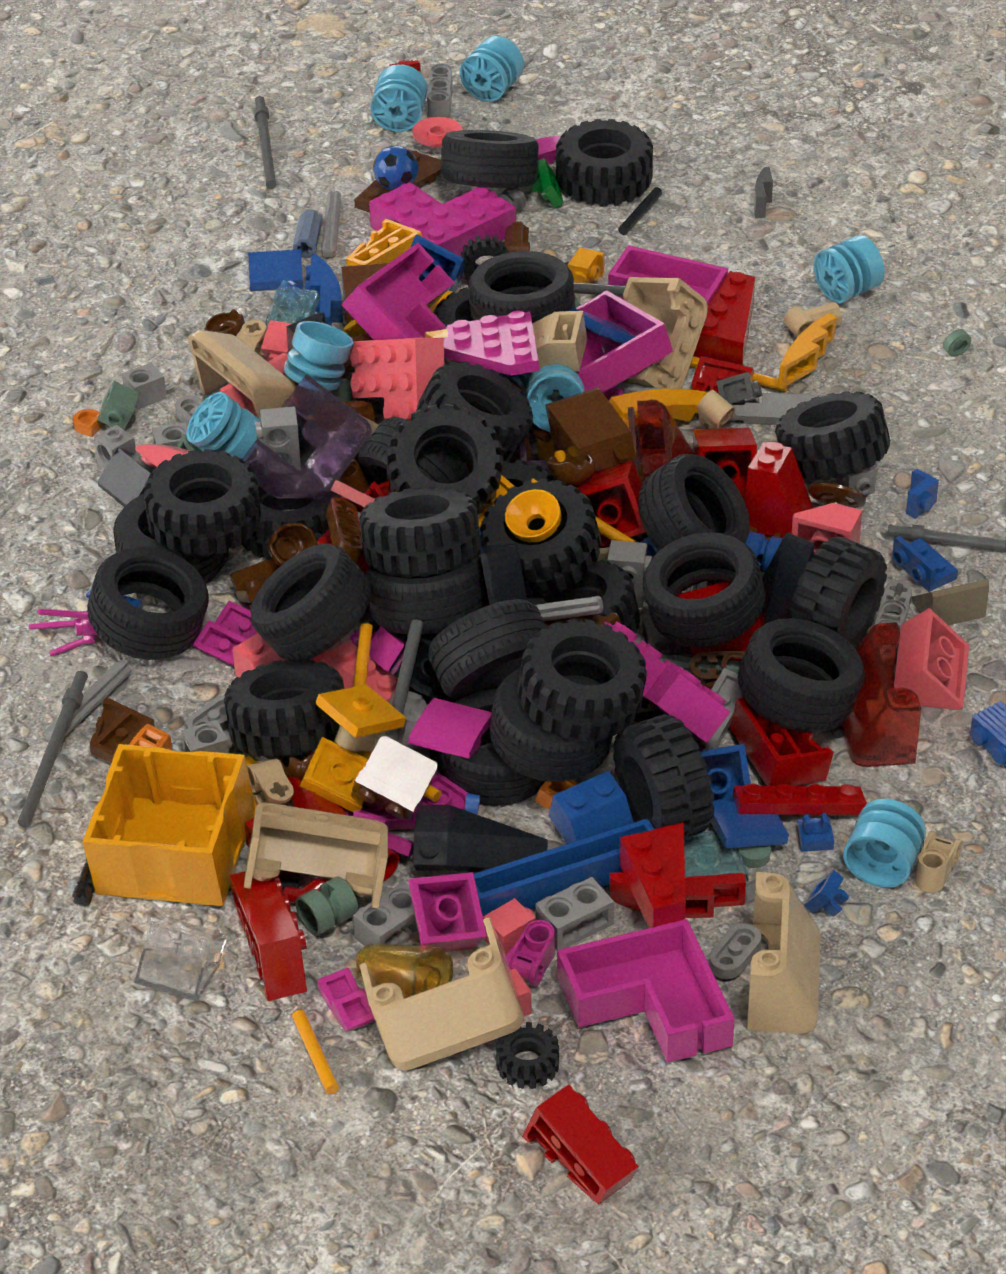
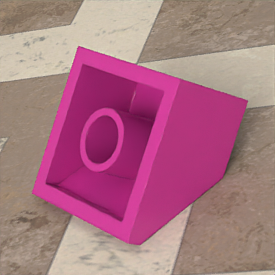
[408,872,487,952]

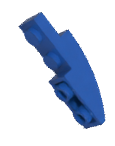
[305,254,343,326]

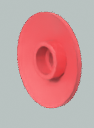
[412,117,462,147]

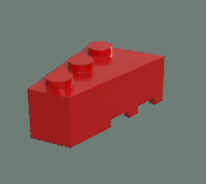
[730,698,834,786]
[620,822,686,928]
[522,1084,639,1205]

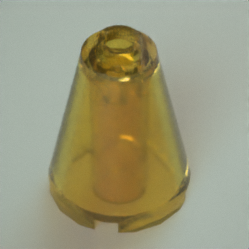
[356,944,453,998]

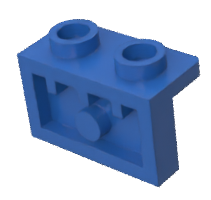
[892,536,958,592]

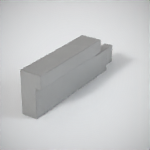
[729,392,826,425]

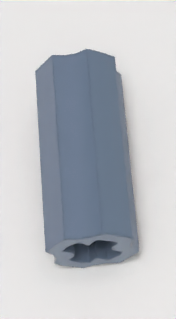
[293,209,322,258]

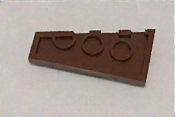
[354,150,442,213]

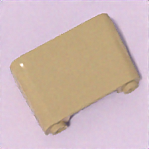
[622,277,708,389]
[747,872,821,1034]

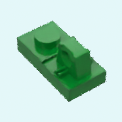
[530,158,564,208]

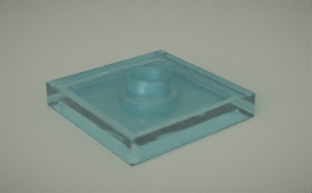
[684,830,749,882]

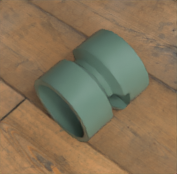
[295,876,359,936]

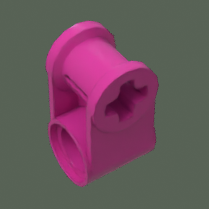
[506,920,555,987]

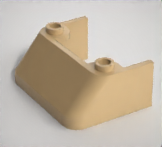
[188,330,297,419]
[244,803,388,909]
[359,917,524,1071]

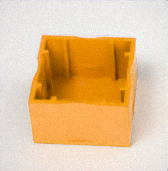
[82,744,255,906]

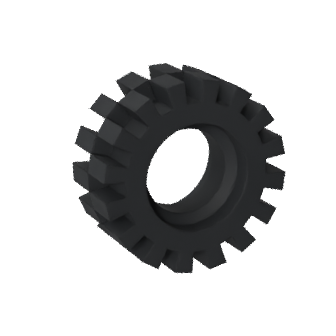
[461,234,508,279]
[496,1022,559,1089]

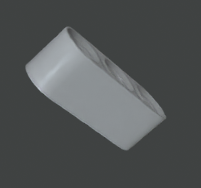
[427,63,453,118]

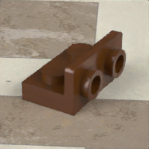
[230,558,280,603]

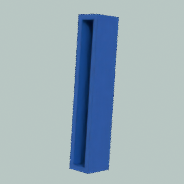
[474,818,654,916]

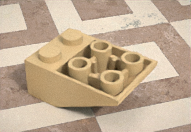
[497,311,587,374]

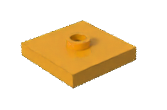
[316,684,406,738]
[300,737,368,813]

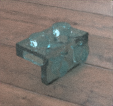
[266,280,320,329]

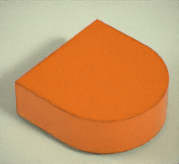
[73,409,104,437]

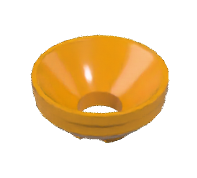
[505,489,561,542]

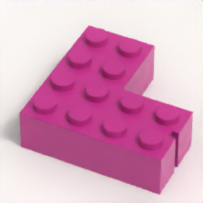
[369,182,516,257]
[341,243,455,340]
[608,245,728,306]
[558,290,673,393]
[602,621,730,743]
[557,919,735,1063]

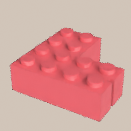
[350,338,444,421]

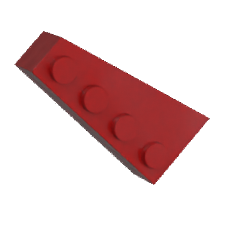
[693,271,755,365]
[230,871,307,1001]

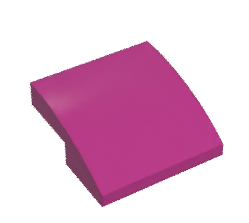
[193,600,258,667]
[408,698,492,759]

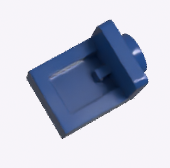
[906,469,939,519]

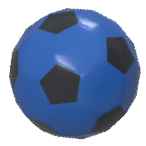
[373,145,419,191]

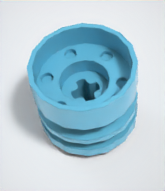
[460,36,524,102]
[370,64,428,132]
[814,235,885,303]
[283,321,354,391]
[525,364,585,432]
[186,392,261,461]
[843,799,927,888]

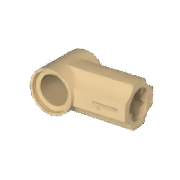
[784,302,843,337]

